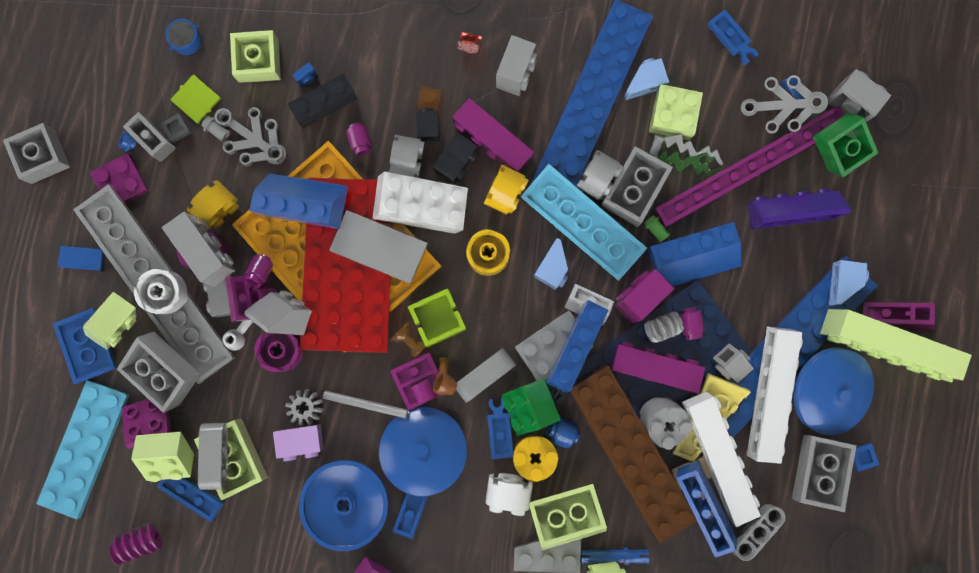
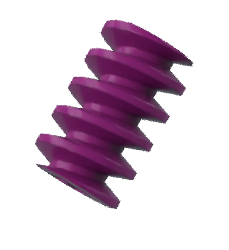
[109,524,163,565]

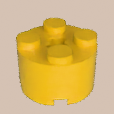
[484,165,528,215]
[187,180,239,230]
[466,230,510,276]
[513,435,558,482]

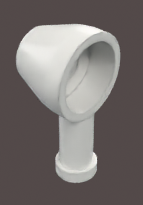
[222,320,253,351]

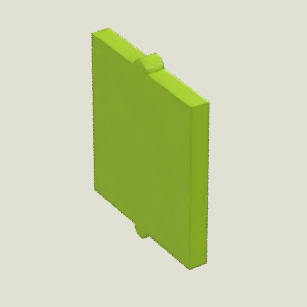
[170,74,221,124]

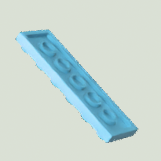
[521,164,647,281]
[37,380,130,519]

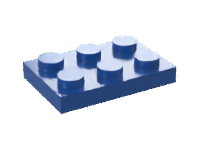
[53,308,118,384]

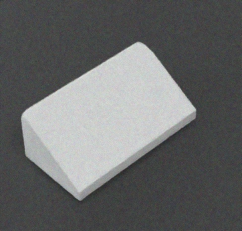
[565,284,614,325]

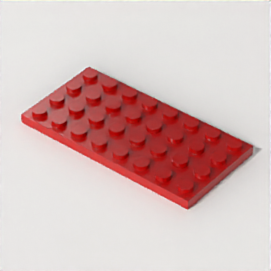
[300,178,394,353]

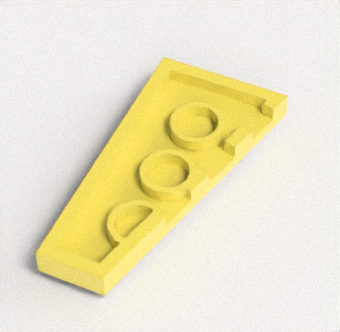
[672,373,751,462]

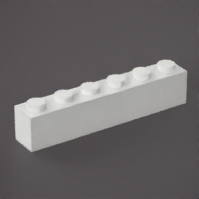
[747,326,803,464]
[682,391,760,527]

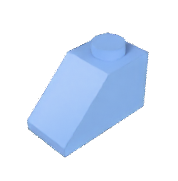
[624,58,669,100]
[534,238,568,290]
[829,260,869,306]

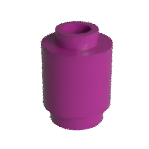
[346,123,372,156]
[244,254,273,288]
[679,307,705,340]

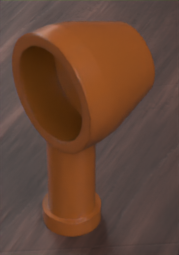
[433,357,457,395]

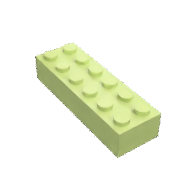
[820,309,972,382]

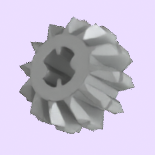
[644,312,684,343]
[286,389,323,426]

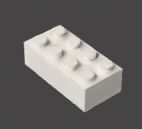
[372,172,468,234]

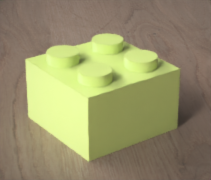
[230,30,281,83]
[649,84,703,140]
[83,292,137,350]
[131,432,194,482]

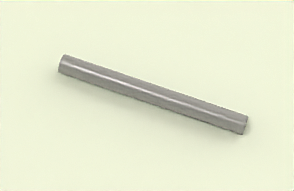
[323,391,408,418]

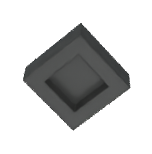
[160,113,191,143]

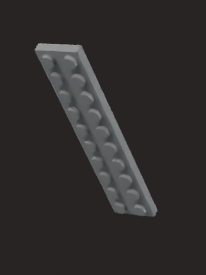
[73,184,235,384]

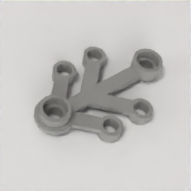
[741,75,828,134]
[215,107,286,167]

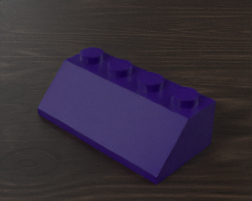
[747,188,851,230]

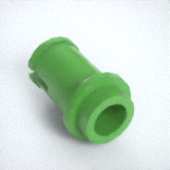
[644,215,670,243]

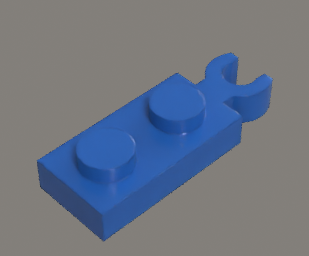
[707,10,758,66]
[487,398,513,459]

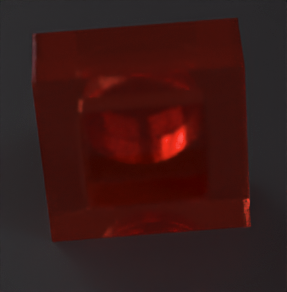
[457,32,482,53]

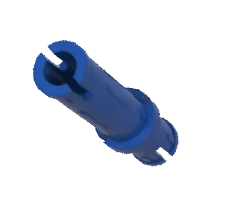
[581,547,649,565]

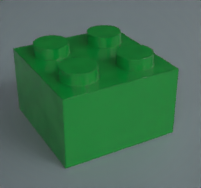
[813,113,878,177]
[501,378,561,436]

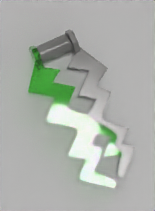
[648,134,723,178]

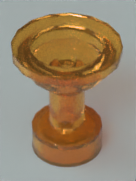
[389,322,426,358]

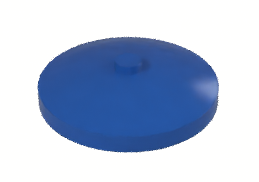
[793,348,874,435]
[379,407,467,496]
[299,460,389,551]

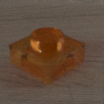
[416,86,442,111]

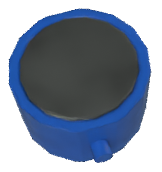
[165,19,202,55]

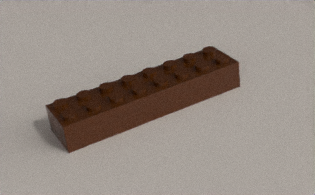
[569,364,697,544]

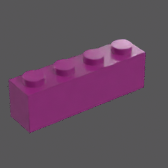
[453,98,534,173]
[610,342,705,394]

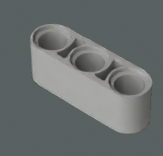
[456,348,516,403]
[198,423,228,490]
[733,504,786,561]

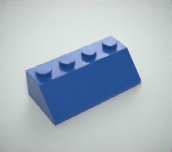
[249,174,348,229]
[647,222,742,287]

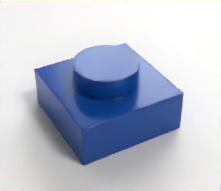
[292,62,318,88]
[853,443,879,472]

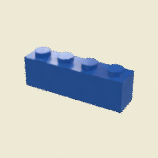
[545,300,609,393]
[676,460,737,558]

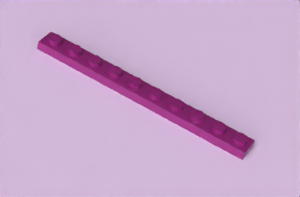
[654,106,844,228]

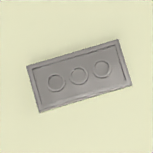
[330,210,428,284]

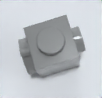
[713,344,754,383]

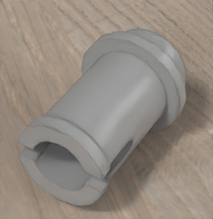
[201,116,230,142]

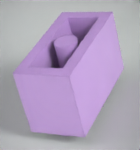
[273,424,324,461]

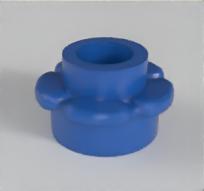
[118,131,136,152]

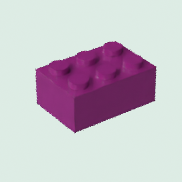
[614,269,674,324]

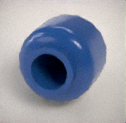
[546,417,580,448]

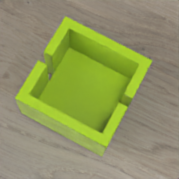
[408,289,467,348]

